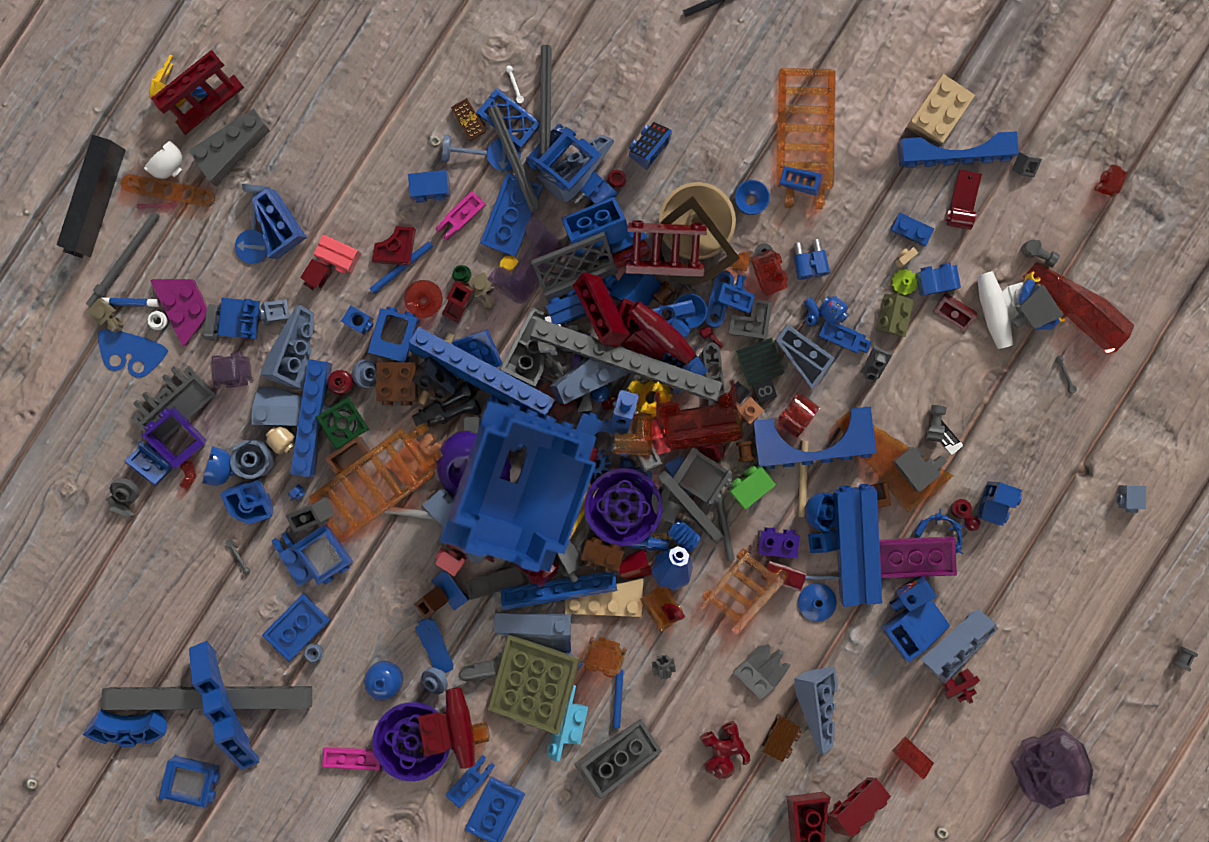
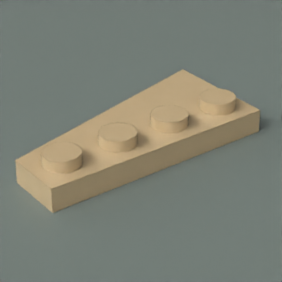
[565,578,643,617]

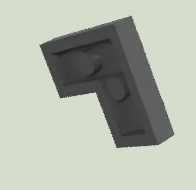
[728,299,772,340]

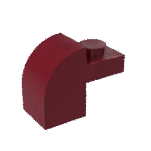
[442,281,475,323]

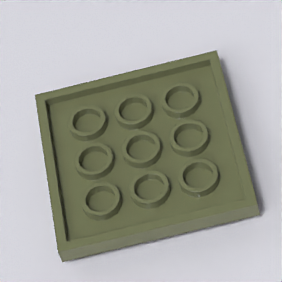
[488,635,581,735]

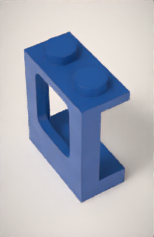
[368,306,420,363]

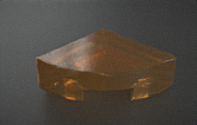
[728,252,751,271]

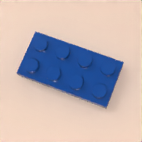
[480,172,543,258]

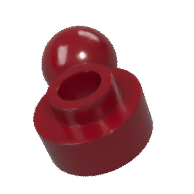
[951,499,981,531]

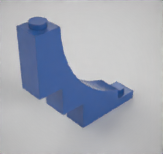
[189,641,260,770]

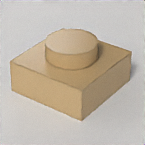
[895,247,918,268]

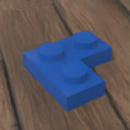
[452,329,503,368]

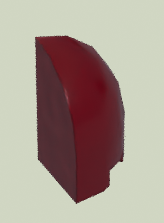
[619,549,652,579]

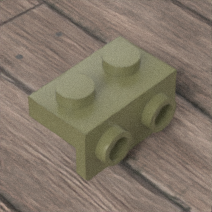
[876,294,914,337]

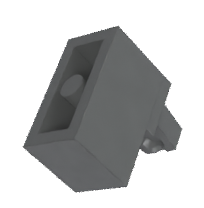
[891,447,947,492]

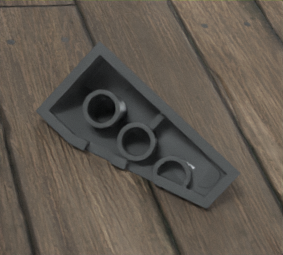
[500,307,550,388]

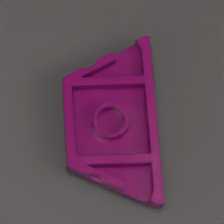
[150,279,208,347]

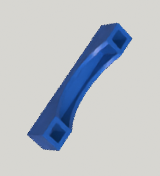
[898,131,1019,168]
[290,359,332,477]

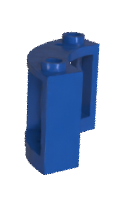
[526,124,601,192]

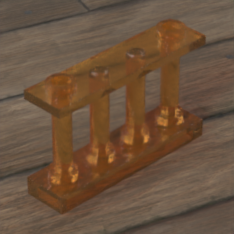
[701,545,787,635]

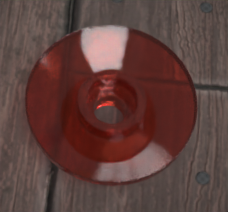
[404,280,443,318]

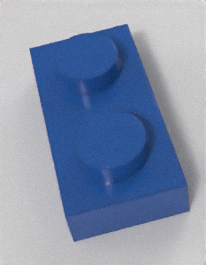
[890,212,934,247]

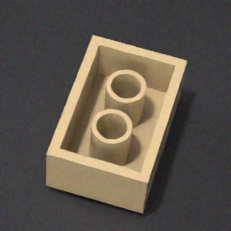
[906,74,975,147]

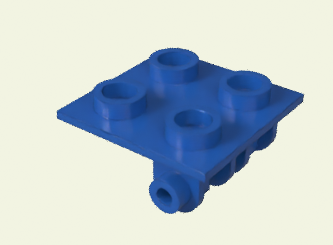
[218,298,260,339]

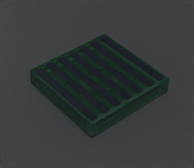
[736,338,785,387]

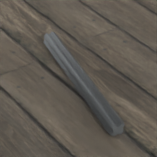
[540,45,552,156]
[488,106,540,212]

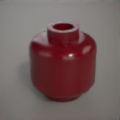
[328,370,355,395]

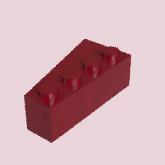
[786,791,831,842]

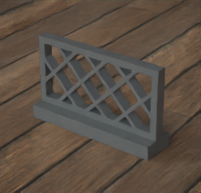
[531,232,618,301]

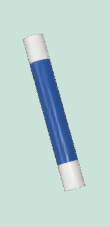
[102,298,159,307]

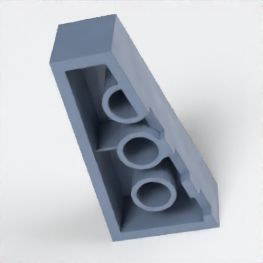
[423,489,488,564]

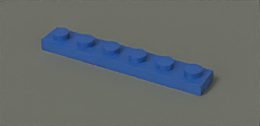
[500,571,617,610]

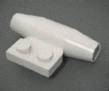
[977,271,1025,349]

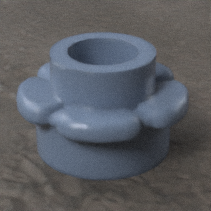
[304,644,324,663]

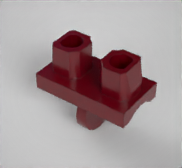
[943,669,980,704]

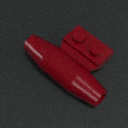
[621,301,696,364]
[418,687,475,769]

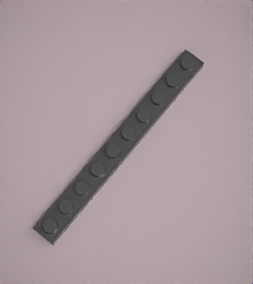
[530,318,722,402]

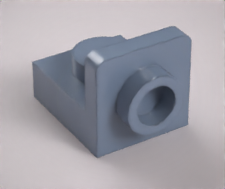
[258,299,290,324]

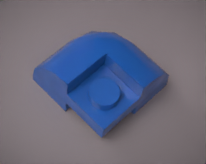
[220,478,273,524]

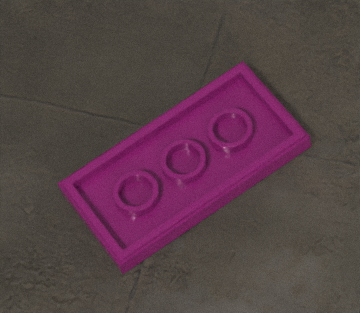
[879,536,957,578]

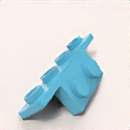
[547,685,588,762]

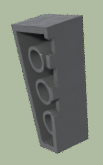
[189,108,270,187]

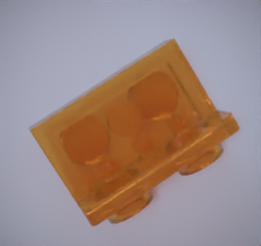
[640,586,685,632]

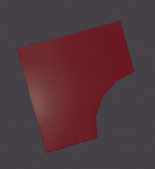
[372,226,416,266]

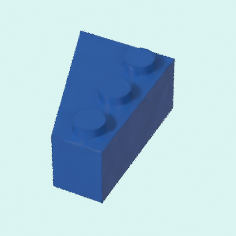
[252,188,307,259]

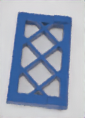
[476,88,540,149]

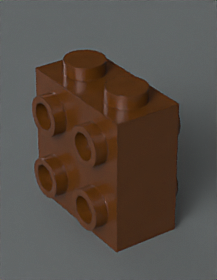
[376,362,418,406]
[581,536,624,573]

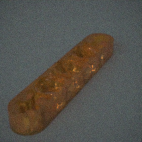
[121,174,215,207]

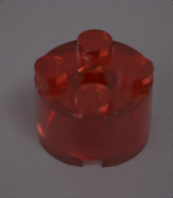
[777,393,821,438]

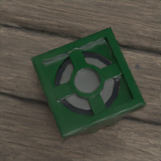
[315,397,369,450]

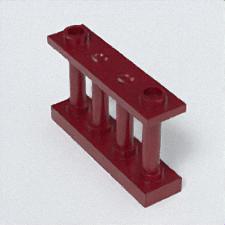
[151,49,245,135]
[626,220,707,277]

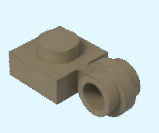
[468,272,496,310]
[87,298,124,333]

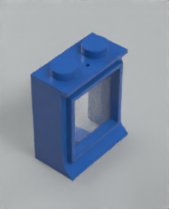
[291,524,353,585]
[159,756,221,809]

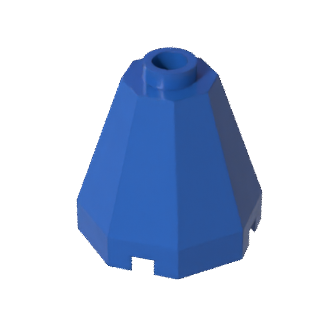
[651,546,693,591]

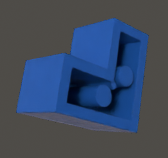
[976,481,1022,526]

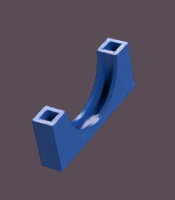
[754,406,877,470]

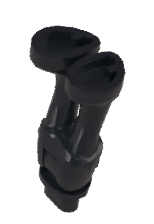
[412,381,482,429]

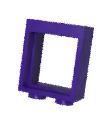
[142,407,207,469]

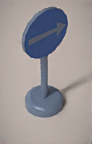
[442,135,521,172]
[235,184,270,264]

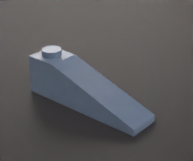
[260,304,314,390]
[252,387,331,426]
[494,613,571,652]

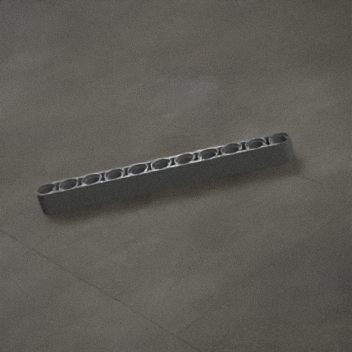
[102,686,312,710]

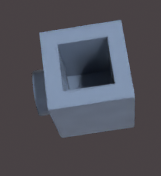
[1116,485,1146,513]

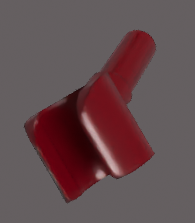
[699,327,723,348]

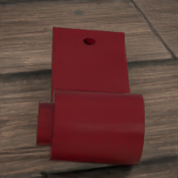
[944,169,982,230]

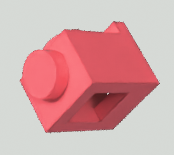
[435,548,467,576]

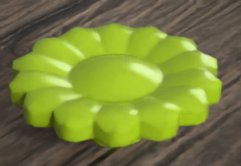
[892,269,918,295]

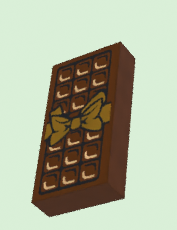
[451,98,486,141]

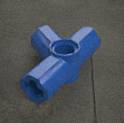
[636,300,695,338]

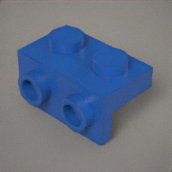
[125,441,172,487]

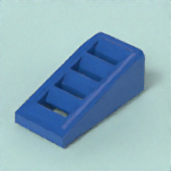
[779,166,823,196]

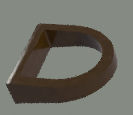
[660,196,740,285]

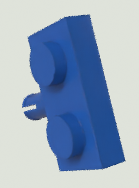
[714,275,755,313]

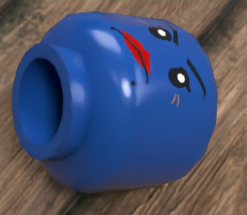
[819,296,849,324]

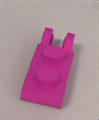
[435,191,486,240]

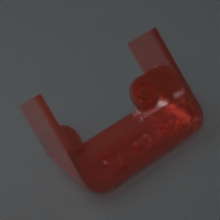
[655,380,744,450]

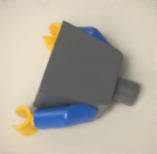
[1011,271,1065,330]

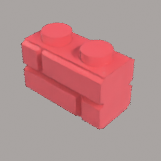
[314,234,361,274]

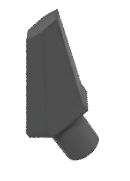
[106,496,135,518]

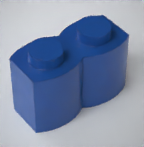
[916,263,961,296]

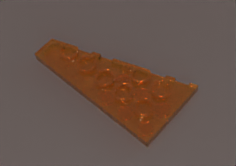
[835,410,953,512]

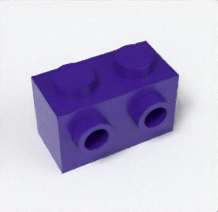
[757,527,800,559]

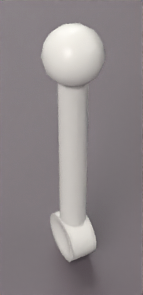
[506,65,524,104]

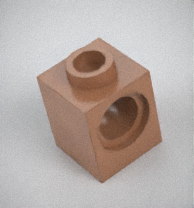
[735,397,764,425]

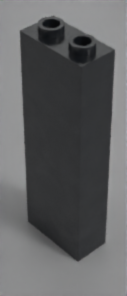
[56,134,126,259]

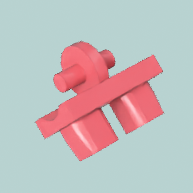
[643,418,671,455]

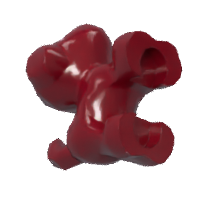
[700,721,751,780]

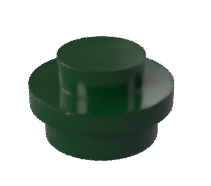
[452,265,472,284]

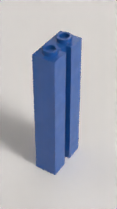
[834,484,882,607]

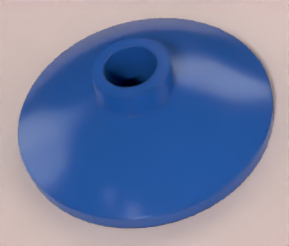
[798,583,837,622]

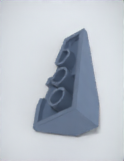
[536,135,614,202]
[794,667,837,755]

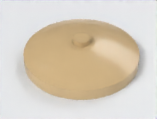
[659,182,736,260]

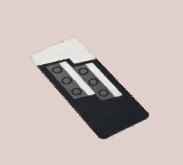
[929,419,963,455]

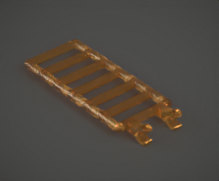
[777,68,836,209]
[309,423,443,542]

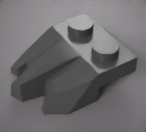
[733,644,791,700]

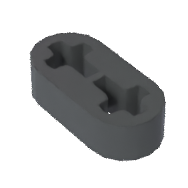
[204,304,221,341]

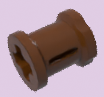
[652,281,677,306]
[736,441,755,462]

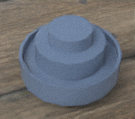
[352,359,377,387]
[421,667,448,695]

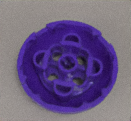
[436,431,511,497]
[585,468,662,546]
[373,702,451,781]

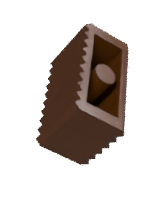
[760,714,801,762]

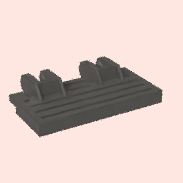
[131,366,217,443]

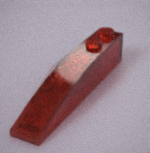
[1023,262,1134,353]

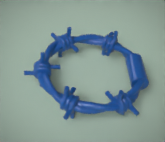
[914,509,965,555]

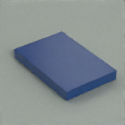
[262,593,331,662]
[464,776,525,842]

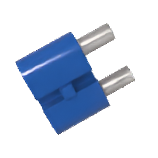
[573,171,618,205]
[793,239,830,280]

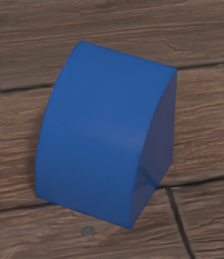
[808,530,837,553]

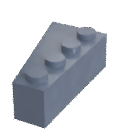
[550,345,629,404]
[921,609,998,684]

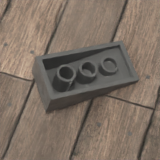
[574,719,662,799]

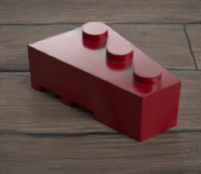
[826,777,891,837]

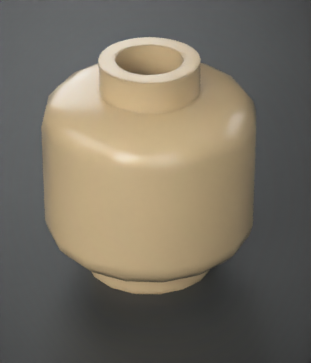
[266,426,295,454]

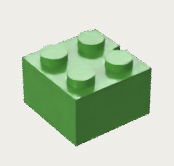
[727,466,776,510]

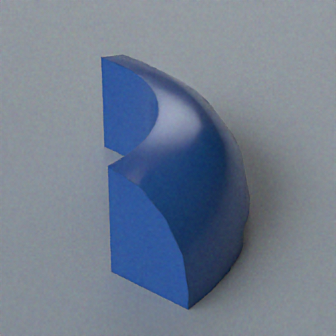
[83,708,167,747]

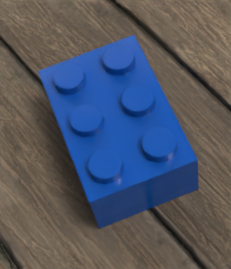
[561,197,631,255]

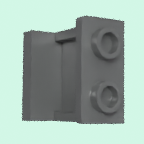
[672,447,732,505]

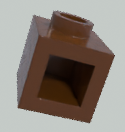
[414,586,450,619]

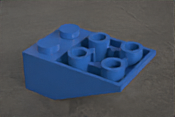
[881,600,950,663]

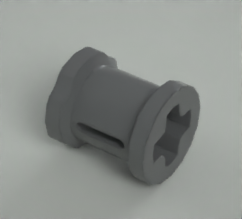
[1173,646,1198,672]

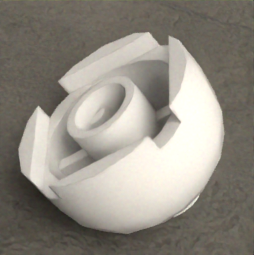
[144,141,182,179]

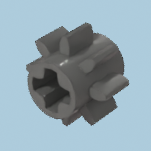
[652,655,676,679]

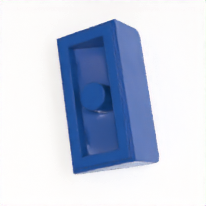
[431,570,470,611]

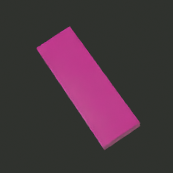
[322,747,381,771]

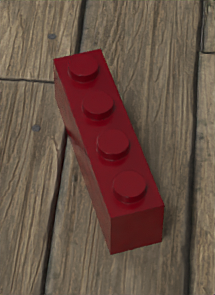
[573,272,630,347]

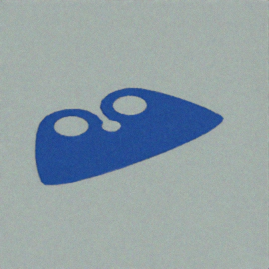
[98,330,168,378]

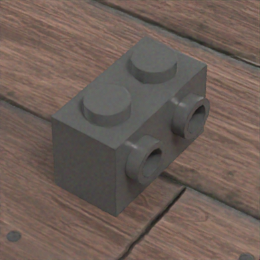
[286,497,335,533]

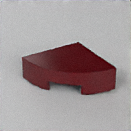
[661,603,685,623]

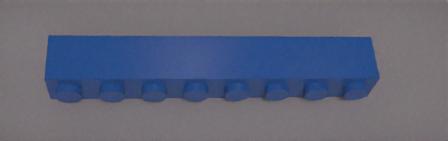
[409,327,555,419]

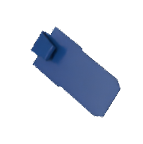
[415,618,453,673]

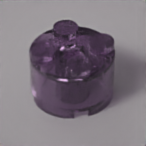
[210,352,253,388]

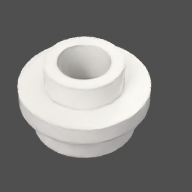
[148,311,168,330]

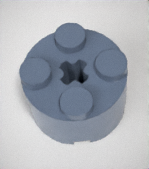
[230,440,275,479]

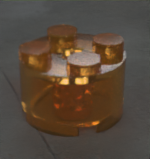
[583,637,627,678]

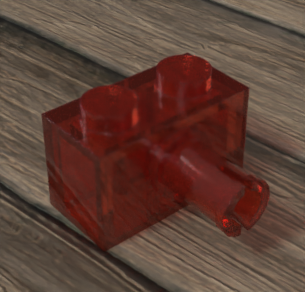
[750,249,788,296]

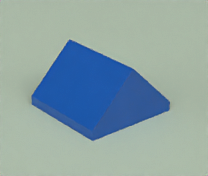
[610,271,662,306]

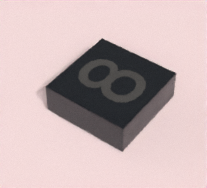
[752,379,778,404]

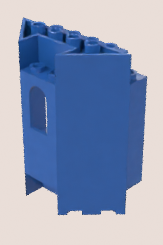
[440,401,597,572]

